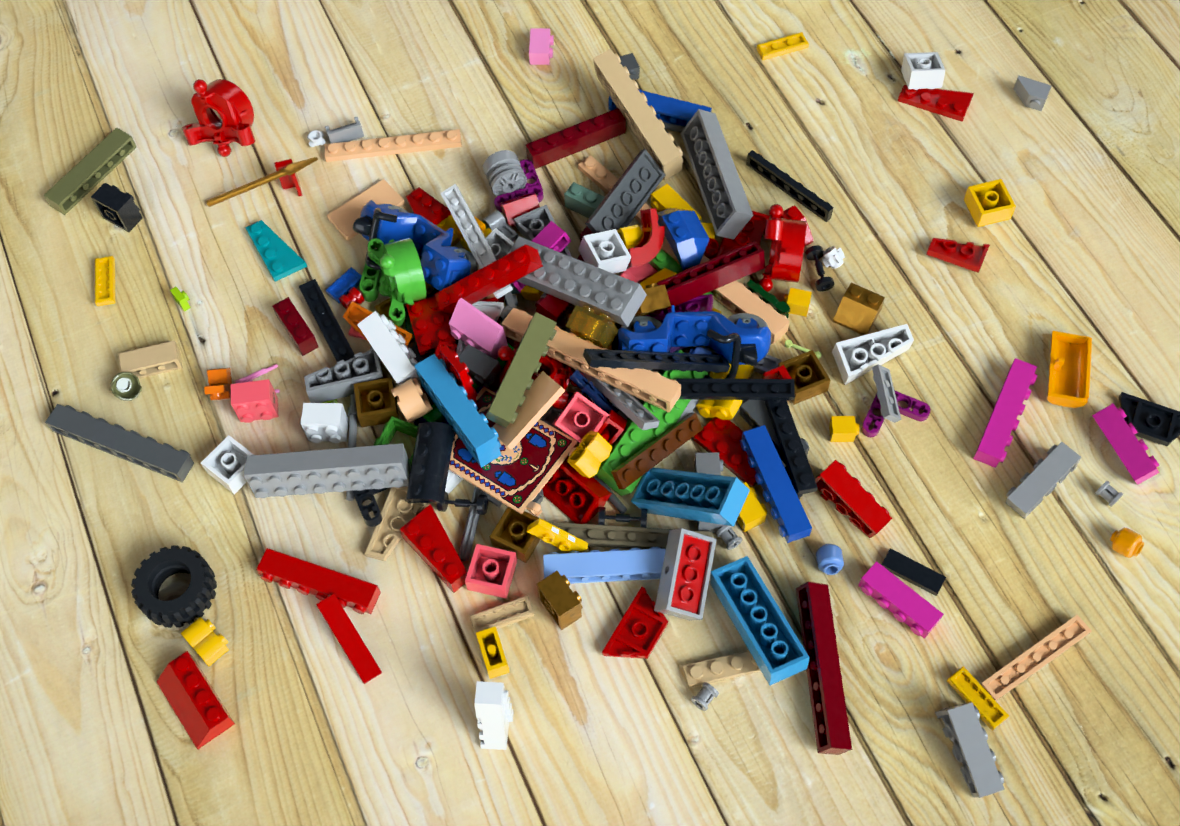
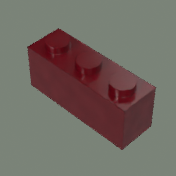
[272,297,319,356]

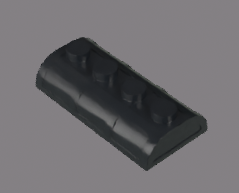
[405,422,455,503]

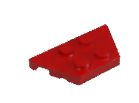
[602,586,668,659]

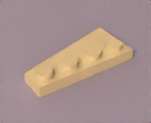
[365,486,426,562]

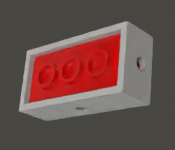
[654,528,717,621]

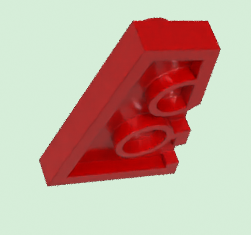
[406,187,451,225]
[926,238,990,273]

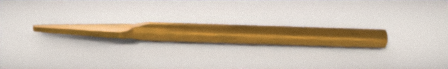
[206,157,318,207]

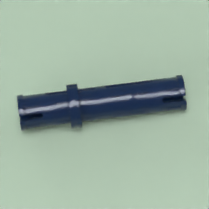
[569,369,619,413]

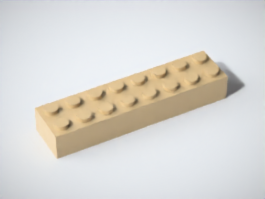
[593,49,684,180]

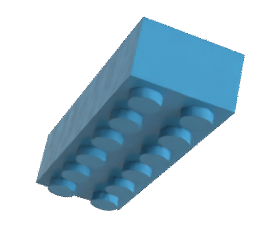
[414,354,501,468]
[631,468,750,526]
[710,556,809,686]

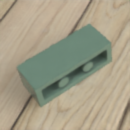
[564,182,605,218]

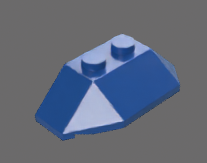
[657,208,709,270]

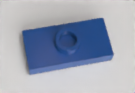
[325,267,362,303]

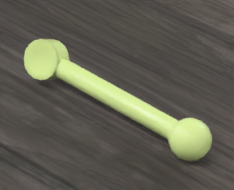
[785,340,822,359]

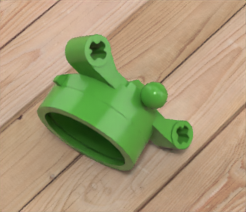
[367,238,426,327]

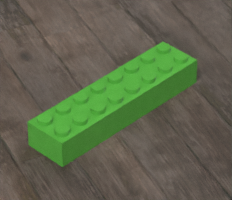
[596,349,708,496]

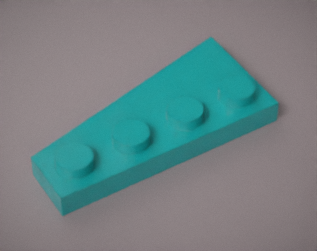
[245,220,308,282]

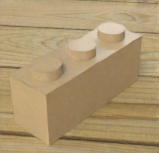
[119,340,183,379]

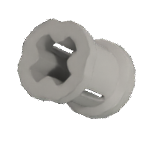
[1095,481,1123,507]
[716,525,743,550]
[691,682,719,711]

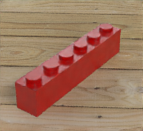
[435,244,543,315]
[256,548,381,614]

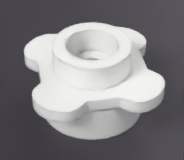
[307,130,326,147]

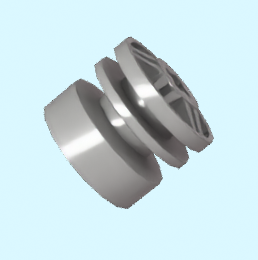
[483,150,527,196]

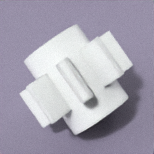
[822,246,845,269]

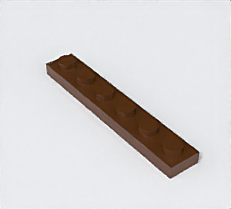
[611,413,703,489]

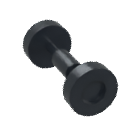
[805,245,834,292]
[437,492,488,515]
[598,507,647,528]

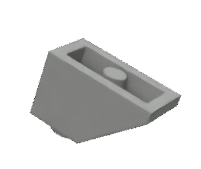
[1014,75,1051,111]

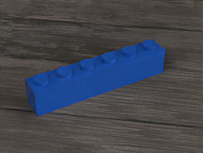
[608,89,712,126]
[740,425,812,543]

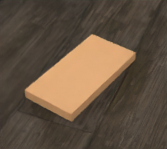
[327,179,405,241]
[493,372,565,450]

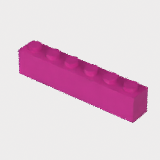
[973,358,1038,468]

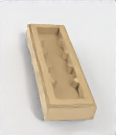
[469,595,535,637]

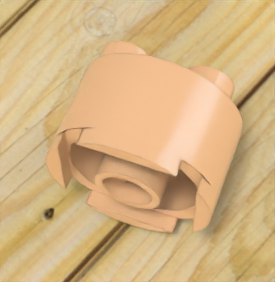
[391,377,433,423]

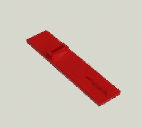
[316,594,382,684]

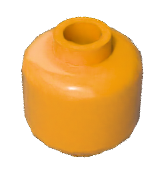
[1110,528,1144,558]

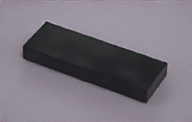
[881,548,946,596]

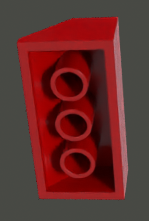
[543,456,612,524]
[157,651,235,749]

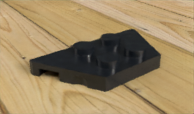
[1119,392,1180,446]

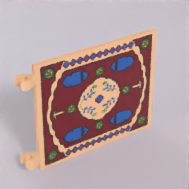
[449,387,578,517]

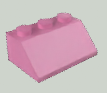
[449,298,508,359]

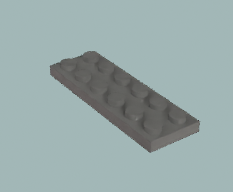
[585,149,665,234]

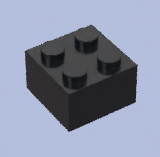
[91,183,143,232]

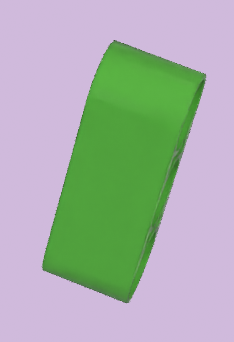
[359,249,382,302]

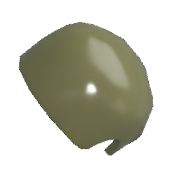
[110,372,142,401]

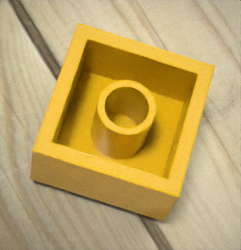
[963,179,1016,227]

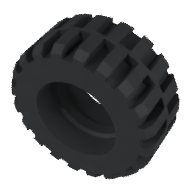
[131,545,217,628]

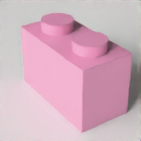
[529,28,554,65]

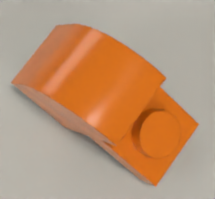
[204,368,232,400]

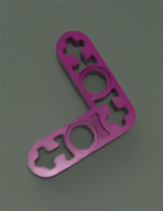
[494,159,544,213]
[862,390,931,438]

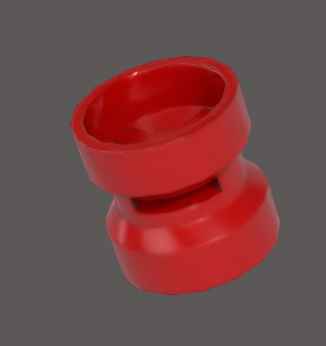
[704,238,719,260]
[339,287,365,310]

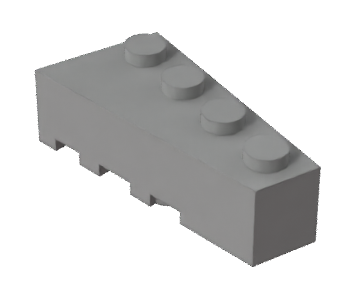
[1006,442,1081,519]

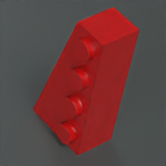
[815,460,893,538]
[400,504,467,593]

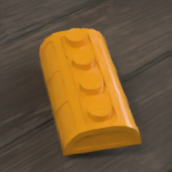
[1047,331,1092,408]

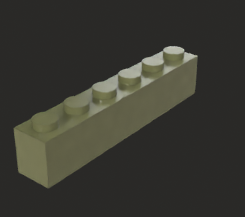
[43,128,137,215]
[485,312,557,428]

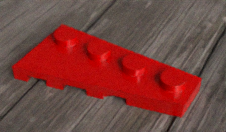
[898,85,974,122]

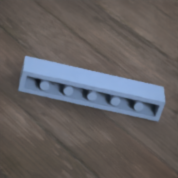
[543,547,666,584]

